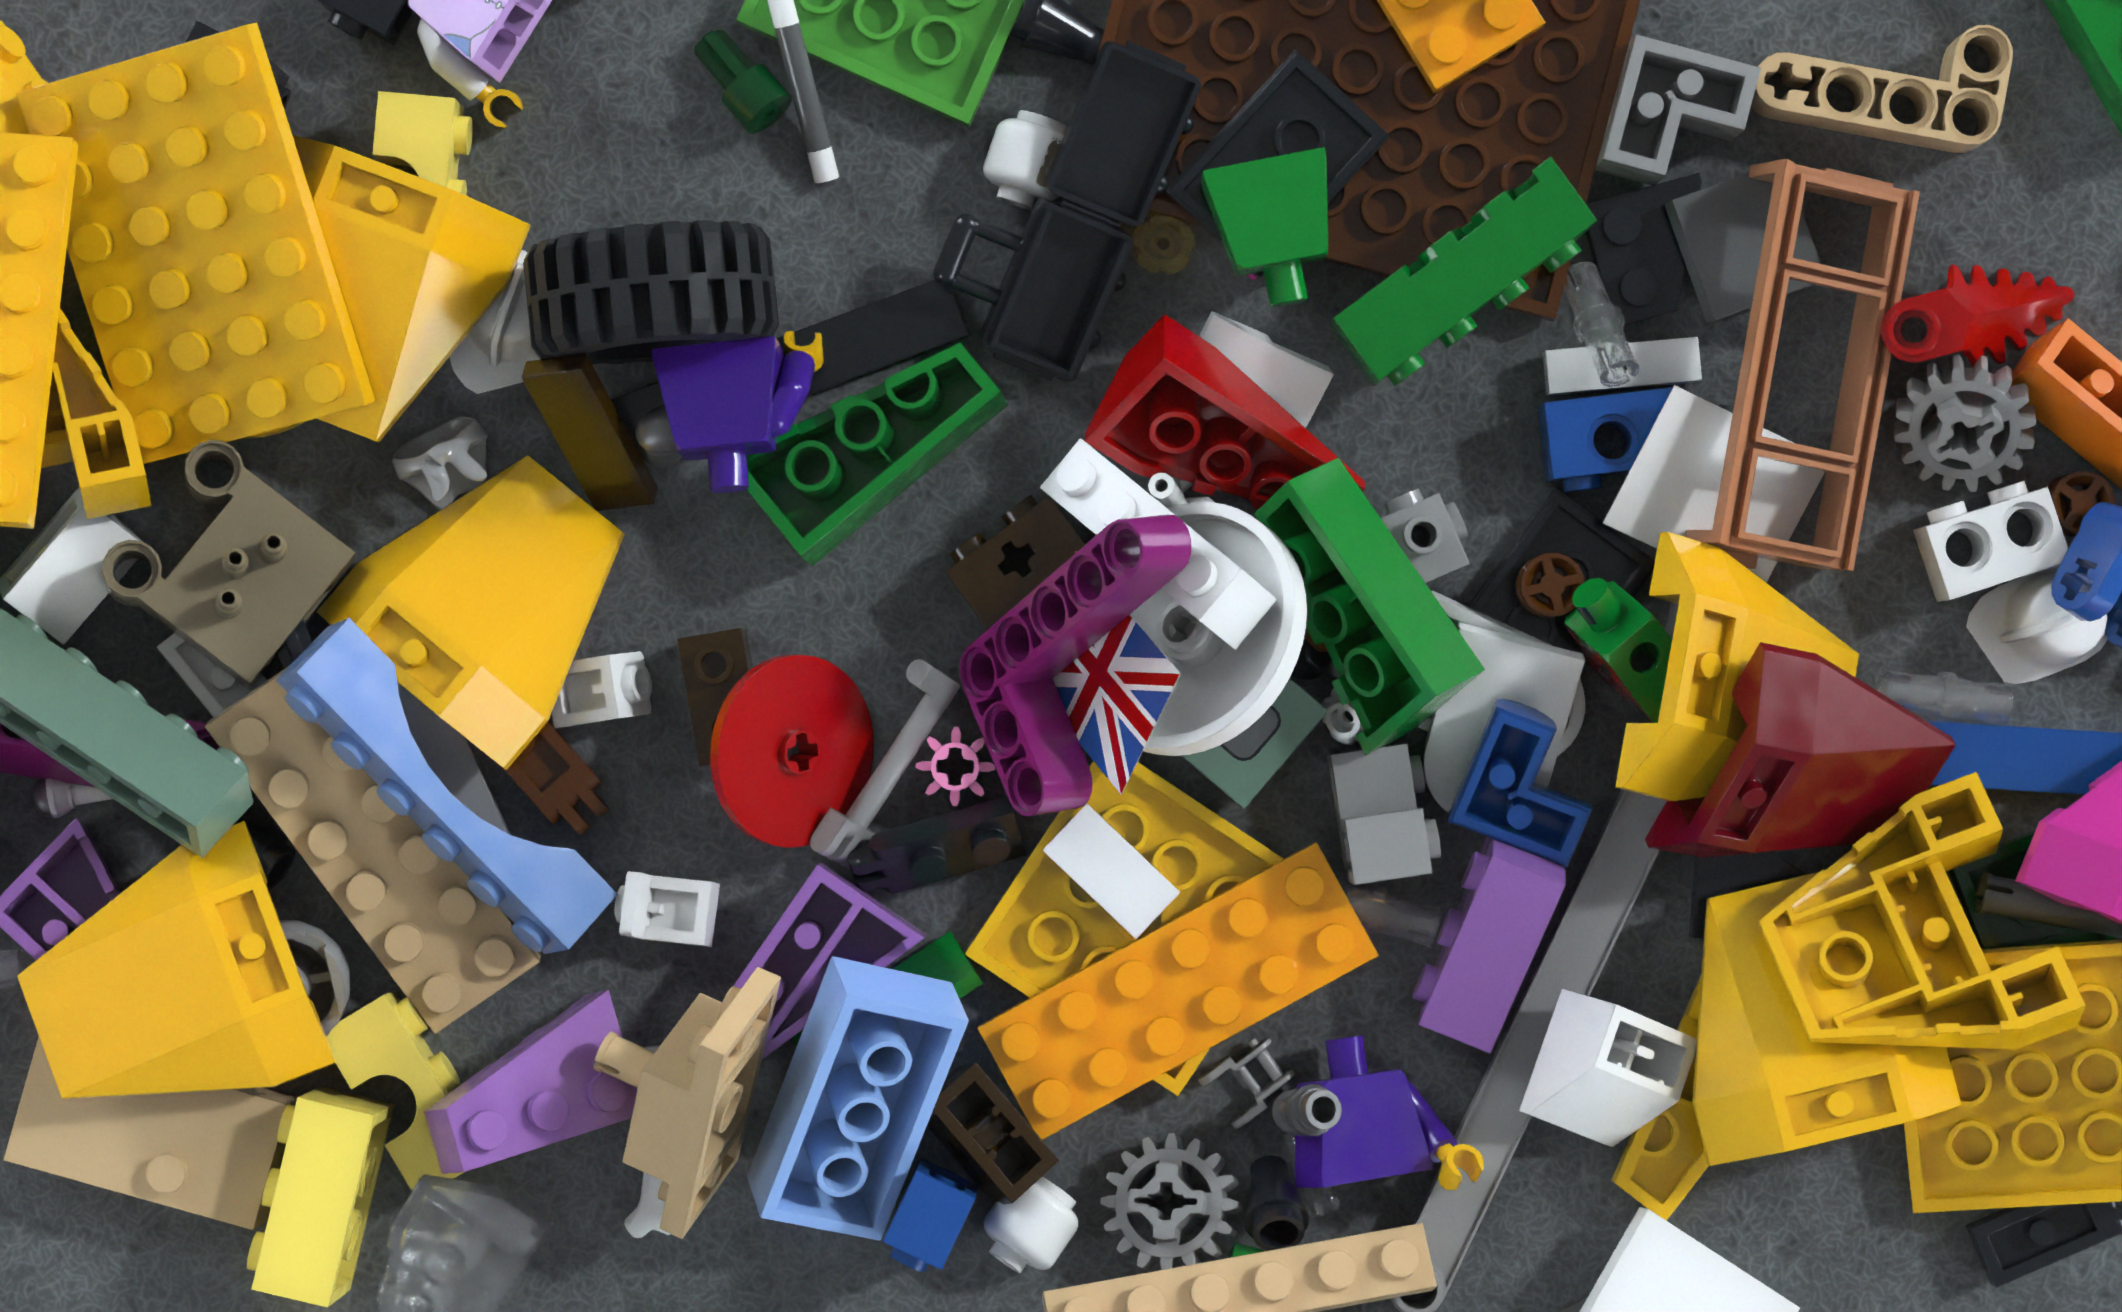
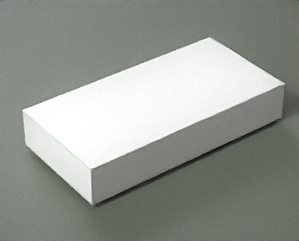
[1043,803,1180,939]

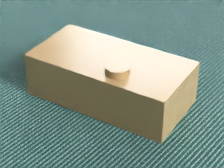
[4,1037,297,1230]

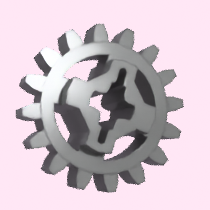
[1894,354,2037,492]
[1100,1133,1243,1271]

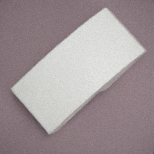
[1199,311,1334,428]

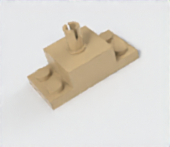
[593,967,781,1239]

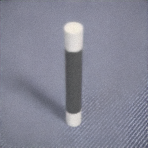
[767,0,839,183]

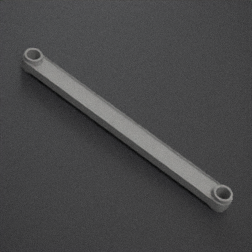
[1390,789,1667,1312]

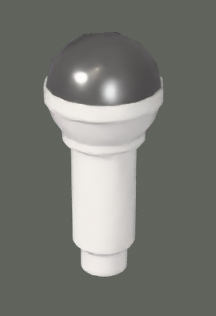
[32,779,113,819]

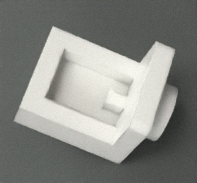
[614,871,720,947]

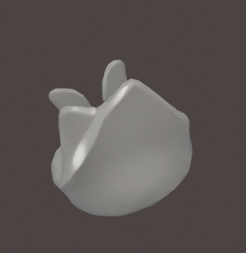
[392,416,488,511]

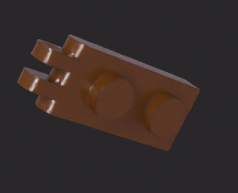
[502,720,610,835]

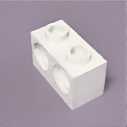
[1913,481,2068,602]

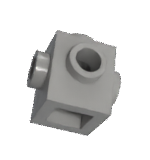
[1381,488,1470,583]

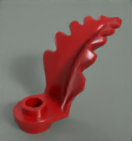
[1881,264,2075,368]

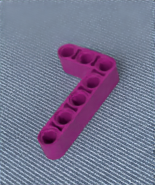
[959,514,1191,817]

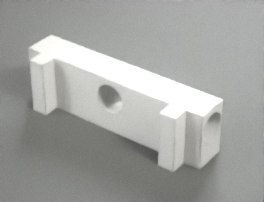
[1542,337,1702,396]

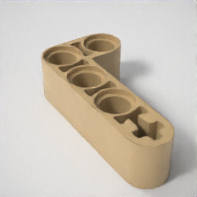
[1751,25,2013,153]

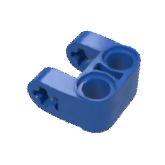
[2051,502,2122,649]

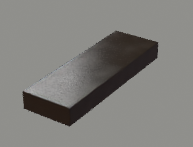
[521,353,658,511]

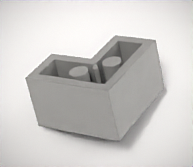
[1595,34,1761,186]
[1327,744,1441,885]

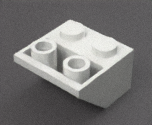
[1519,989,1697,1147]

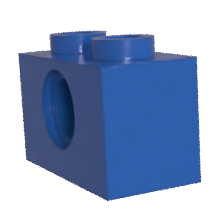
[1537,387,1672,493]
[883,1158,978,1272]

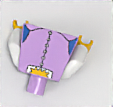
[408,0,552,128]

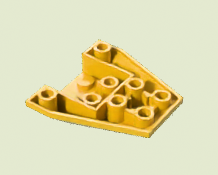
[293,135,531,443]
[317,455,625,770]
[1615,532,1859,801]
[17,821,336,1099]
[1692,870,1961,1166]

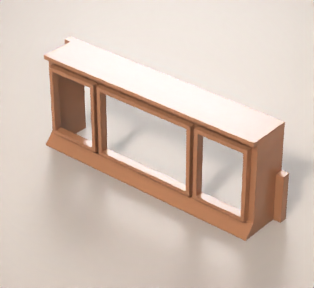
[1685,158,1920,571]

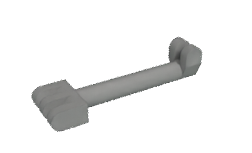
[810,659,962,869]

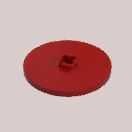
[710,654,874,848]

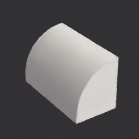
[0,487,143,645]

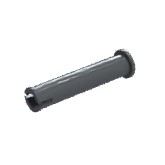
[1975,872,2122,938]

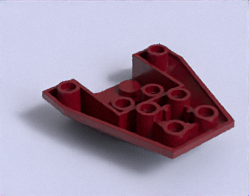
[1645,642,1956,858]

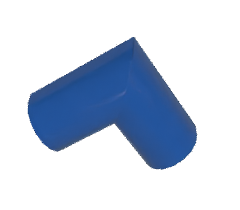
[1447,699,1592,867]

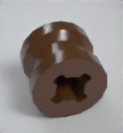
[2046,471,2115,537]
[1515,553,1584,618]

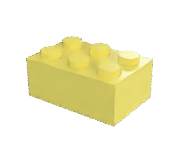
[247,1086,395,1308]

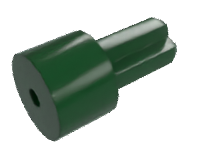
[694,30,792,134]

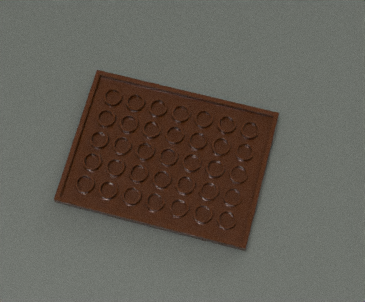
[1097,0,1640,321]

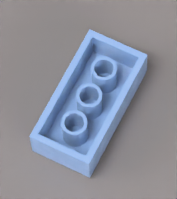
[747,956,969,1241]

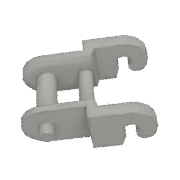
[1198,1038,1296,1130]

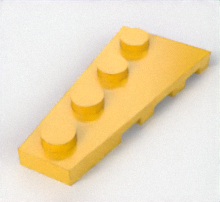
[1611,975,1709,1221]

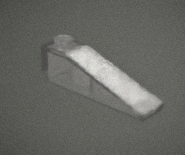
[376,1174,554,1312]

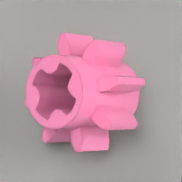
[916,727,996,806]

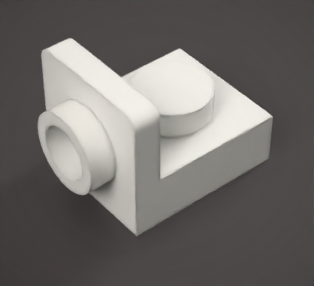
[552,651,652,728]

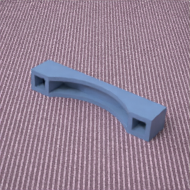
[276,618,618,954]

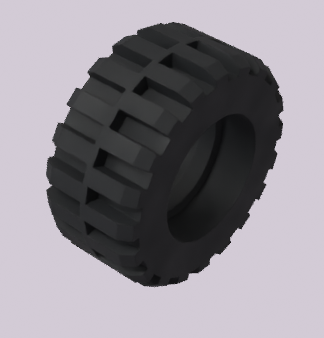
[523,220,779,365]

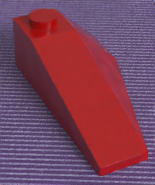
[1084,314,1365,509]

